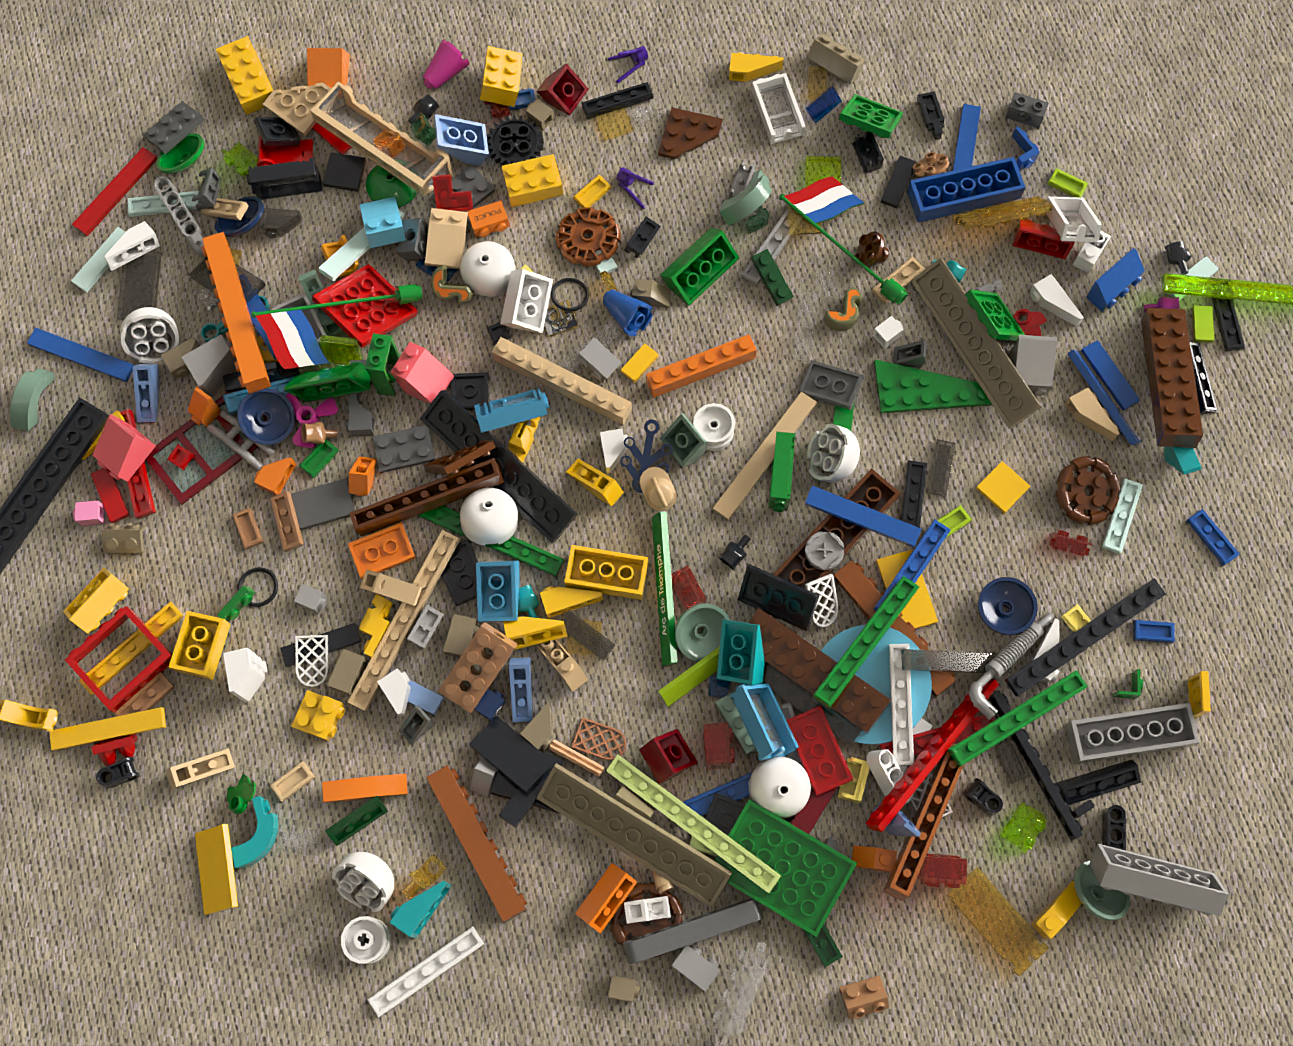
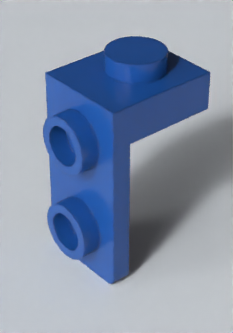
[1012,126,1040,171]

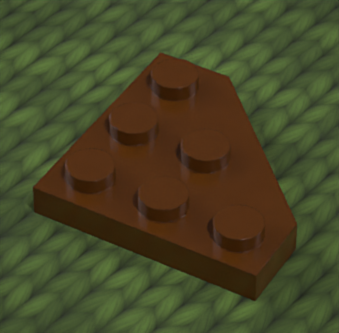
[658,107,723,159]
[424,440,495,476]

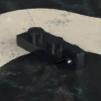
[917,91,944,140]

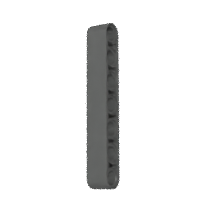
[623,898,763,964]

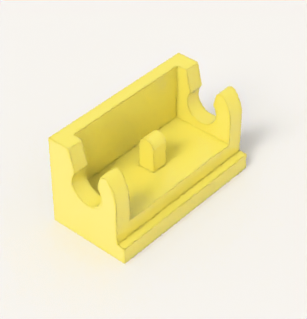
[837,757,870,804]

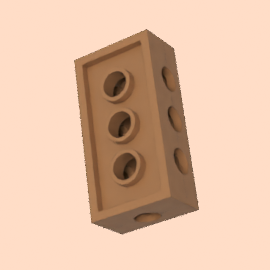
[438,622,518,713]

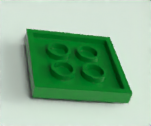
[839,94,904,139]
[965,290,1025,341]

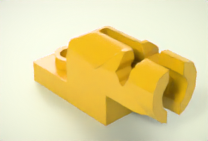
[508,417,540,462]
[359,594,393,659]

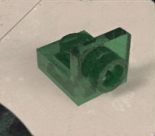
[410,114,436,146]
[745,206,770,234]

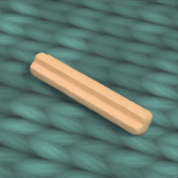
[549,740,604,777]

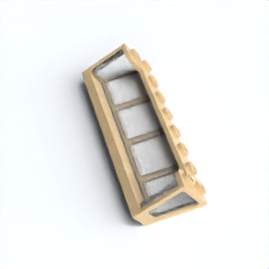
[310,81,453,196]

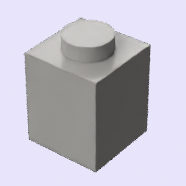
[294,584,327,614]

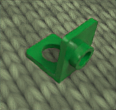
[1113,669,1143,699]

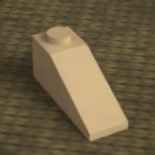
[166,748,235,790]

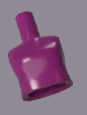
[1144,297,1180,312]

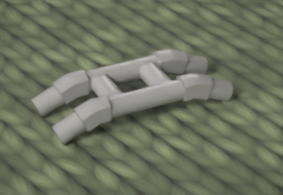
[207,410,275,470]

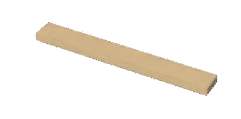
[713,392,817,521]

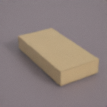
[270,761,315,802]

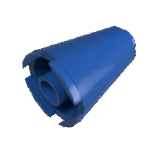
[603,290,653,337]

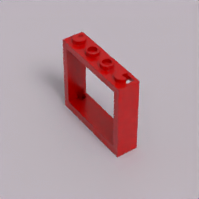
[65,606,172,713]

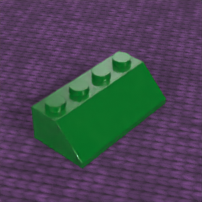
[660,228,740,306]
[284,362,370,402]

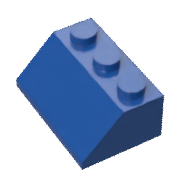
[1086,248,1145,312]

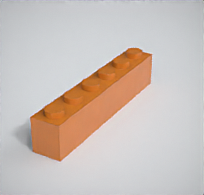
[646,334,757,398]

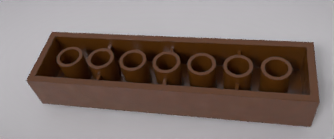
[1141,308,1203,448]
[773,468,901,591]
[748,608,891,734]

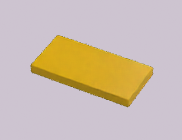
[876,549,938,629]
[195,824,238,915]

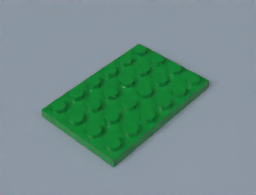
[714,799,857,937]

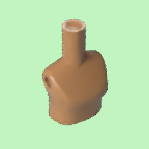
[301,422,338,444]

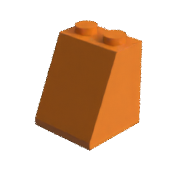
[307,48,350,97]

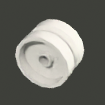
[693,403,735,451]
[341,916,391,964]

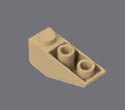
[1065,388,1120,441]
[360,569,422,606]
[536,639,588,692]

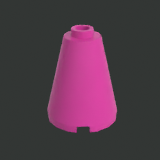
[423,39,470,90]

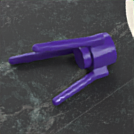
[608,46,648,83]
[616,167,654,209]

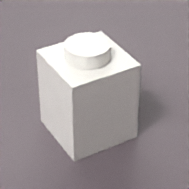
[872,316,904,349]

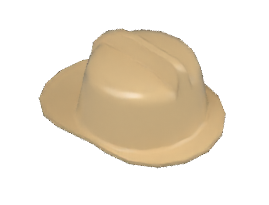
[640,467,677,511]

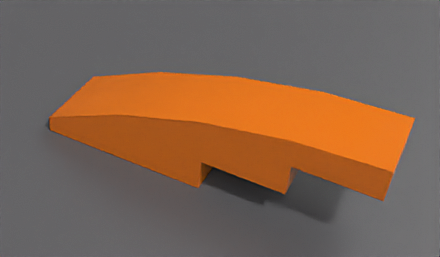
[322,774,408,803]

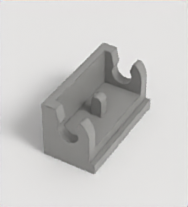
[727,162,756,199]
[407,605,444,649]

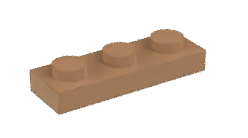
[270,491,304,552]
[115,672,175,716]

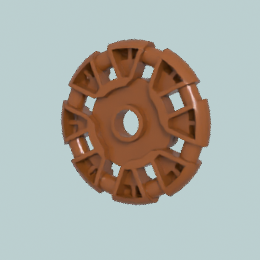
[556,207,621,267]

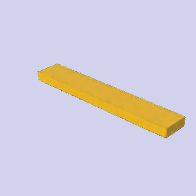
[78,601,184,696]
[50,707,166,751]

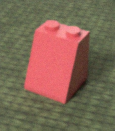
[390,342,454,404]
[93,414,156,481]

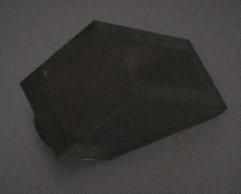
[260,208,303,238]

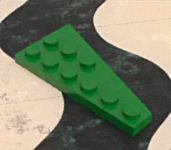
[874,359,992,414]

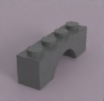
[345,360,374,436]

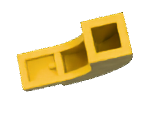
[0,700,58,732]

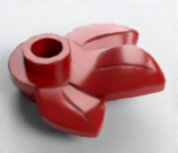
[1013,309,1047,336]

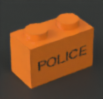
[467,200,510,238]

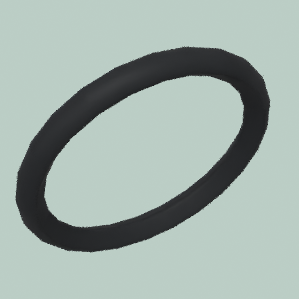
[550,278,589,312]
[238,567,278,607]

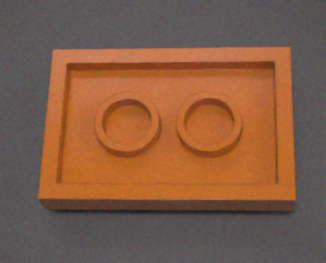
[348,522,416,580]

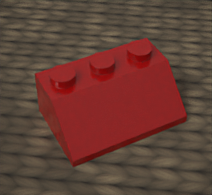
[1012,219,1075,260]

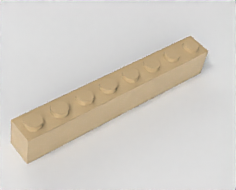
[492,337,632,425]

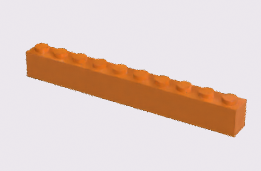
[201,232,271,394]

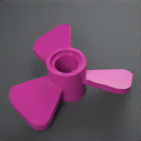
[286,393,338,448]

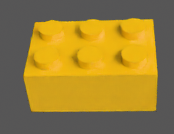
[480,46,522,107]
[502,154,563,207]
[63,567,129,634]
[169,611,231,680]

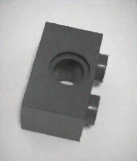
[1005,92,1049,128]
[396,218,429,261]

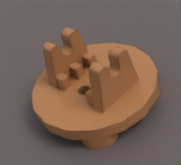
[913,152,949,178]

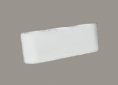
[866,750,913,803]

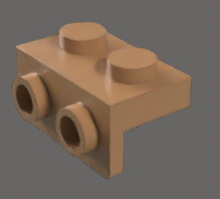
[840,976,889,1019]

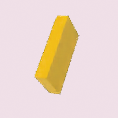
[573,175,612,208]
[621,343,659,383]

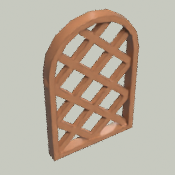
[572,717,627,760]

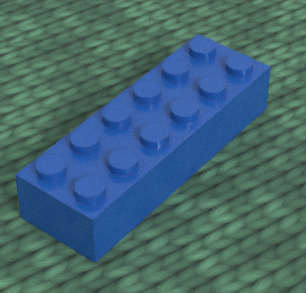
[907,157,1026,222]

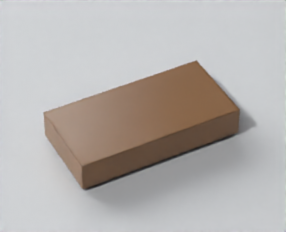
[232,508,264,550]

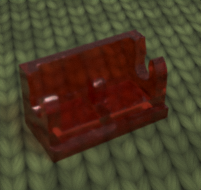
[671,565,706,610]

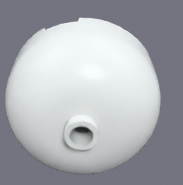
[460,241,516,297]
[120,307,179,364]
[806,424,860,483]
[460,488,518,546]
[748,756,811,818]
[332,852,394,912]

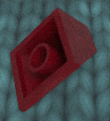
[536,64,589,115]

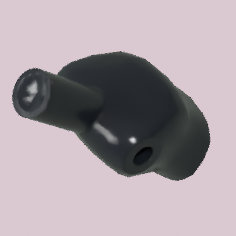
[408,95,439,125]
[1165,241,1191,275]
[718,535,751,570]

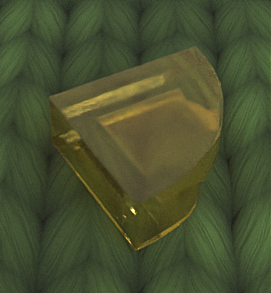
[599,271,617,291]

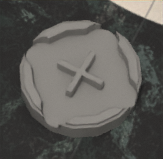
[805,532,844,571]

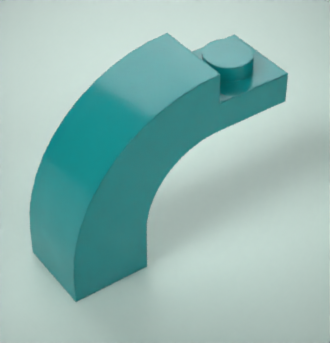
[231,796,279,869]

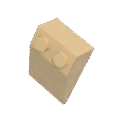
[425,208,468,269]

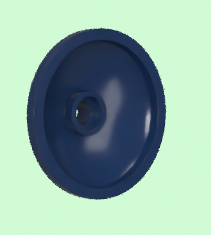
[215,196,264,237]
[237,388,295,445]
[978,577,1038,635]

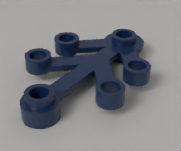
[620,419,673,493]

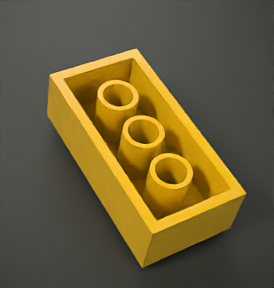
[216,36,273,115]
[564,545,649,600]

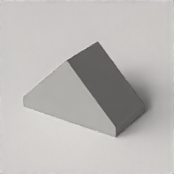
[469,757,498,797]

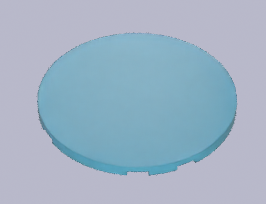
[812,625,932,744]

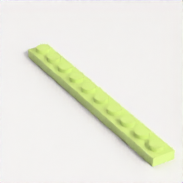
[606,755,781,893]

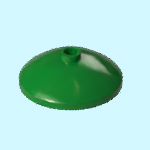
[156,133,204,174]
[366,160,418,208]

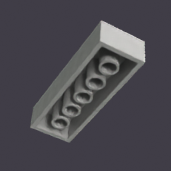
[1065,703,1200,764]
[1089,843,1229,916]

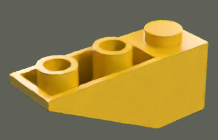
[729,52,784,82]

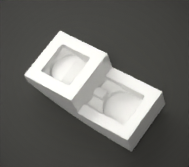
[624,896,671,924]

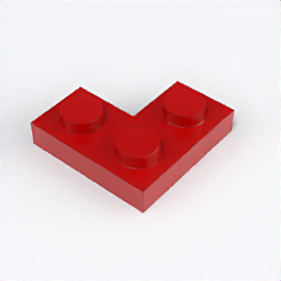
[432,174,473,211]

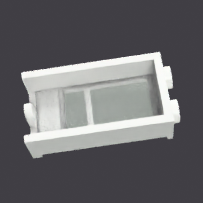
[752,73,806,144]
[1044,197,1102,242]

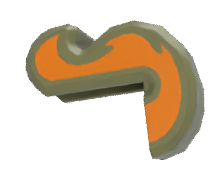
[431,265,475,303]
[824,287,862,331]

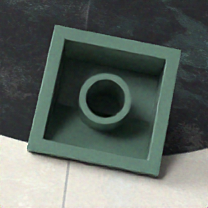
[660,413,706,467]

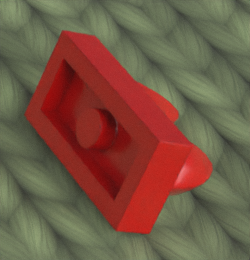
[91,734,137,766]

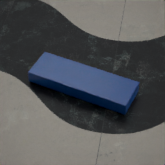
[1186,509,1240,566]

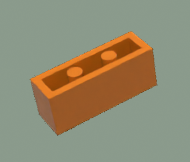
[575,863,637,934]

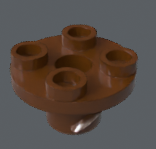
[855,231,889,267]

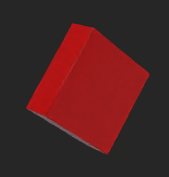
[167,444,194,470]

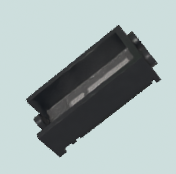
[246,158,322,200]

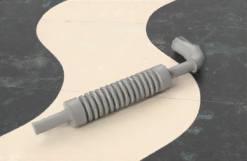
[969,613,1054,720]

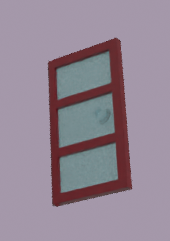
[145,388,266,505]

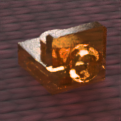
[373,130,405,157]

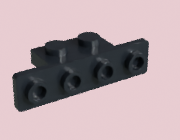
[223,362,300,392]

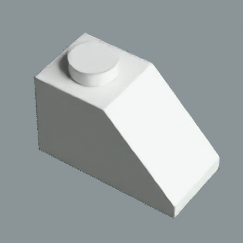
[600,429,629,473]
[377,668,411,717]

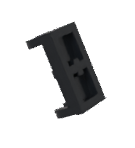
[852,131,884,174]
[624,216,661,258]

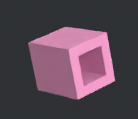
[73,501,105,526]

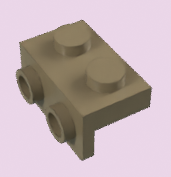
[101,523,146,553]

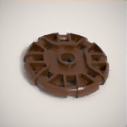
[1056,456,1121,525]
[610,882,684,958]

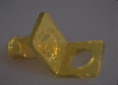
[402,854,447,899]

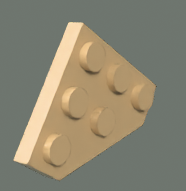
[263,82,338,136]

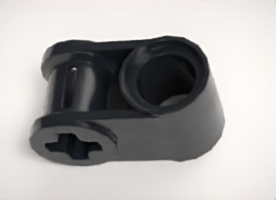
[96,757,140,788]
[963,778,1003,816]

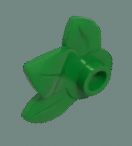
[227,774,256,815]

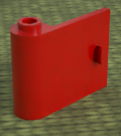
[257,136,314,166]

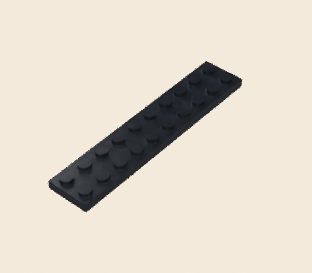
[420,390,577,543]
[0,397,110,574]

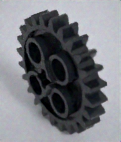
[487,115,544,167]

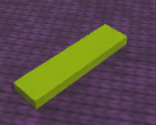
[658,646,720,707]

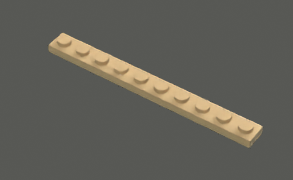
[348,530,460,712]

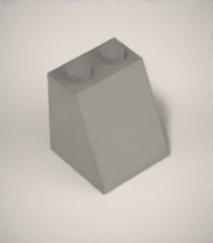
[182,335,237,398]
[1011,335,1057,395]

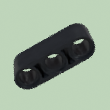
[1102,805,1126,851]

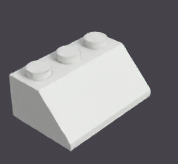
[500,269,553,333]
[223,648,267,703]

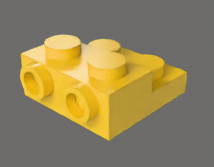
[291,690,345,741]

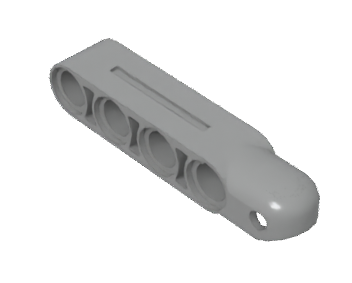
[154,177,204,256]

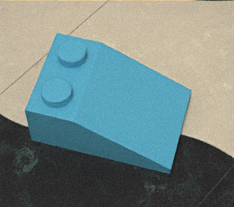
[360,197,406,248]

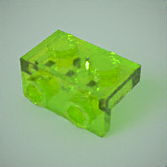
[221,142,257,177]
[1000,802,1047,854]

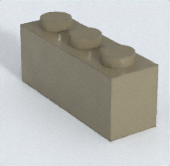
[807,34,865,84]

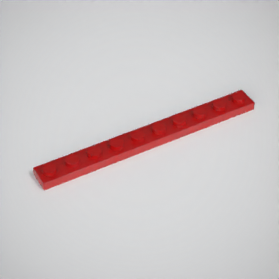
[865,679,999,832]

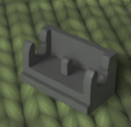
[192,167,222,210]

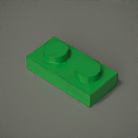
[217,585,256,621]

